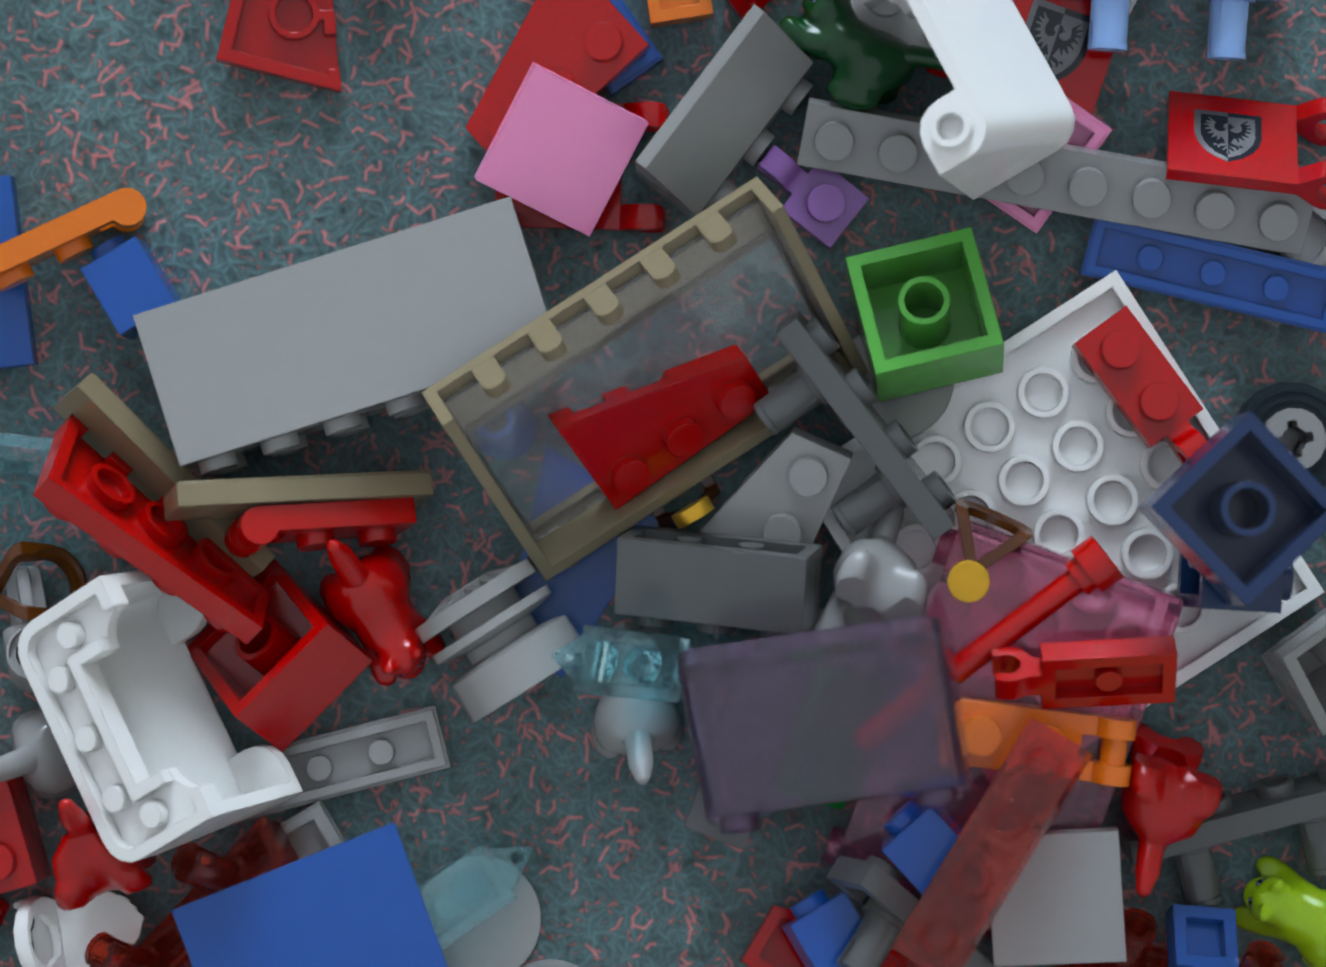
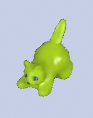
[1235,854,1326,967]

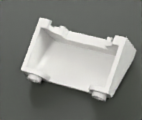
[861,0,1075,200]
[18,570,303,863]

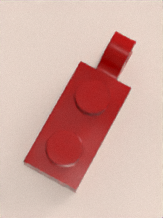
[1072,306,1207,465]
[992,636,1177,709]

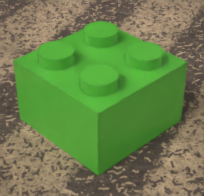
[845,227,1004,402]

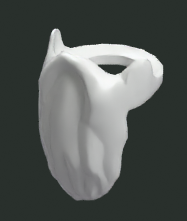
[13,891,145,967]

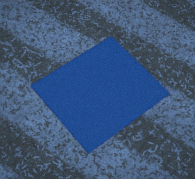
[171,822,448,967]

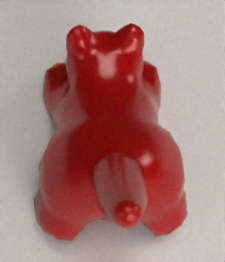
[319,539,446,686]
[1120,721,1222,897]
[51,799,156,911]

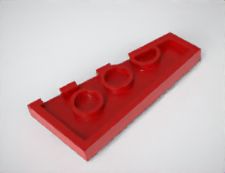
[32,414,270,644]

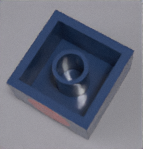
[1137,411,1326,607]

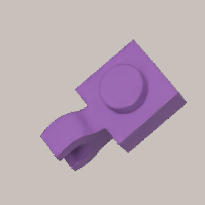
[756,145,869,249]

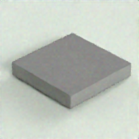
[986,827,1127,967]

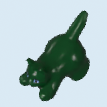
[779,0,944,111]

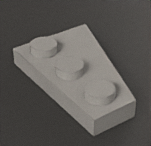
[698,426,853,544]

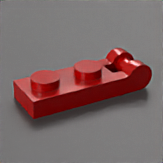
[224,497,417,558]

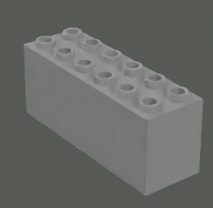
[133,197,548,477]

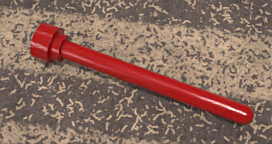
[854,535,1124,751]

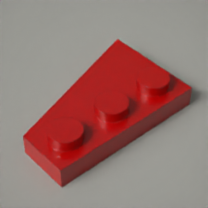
[465,0,651,152]

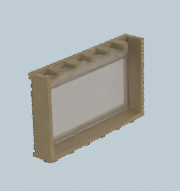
[421,176,869,582]

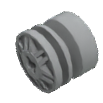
[415,557,588,723]

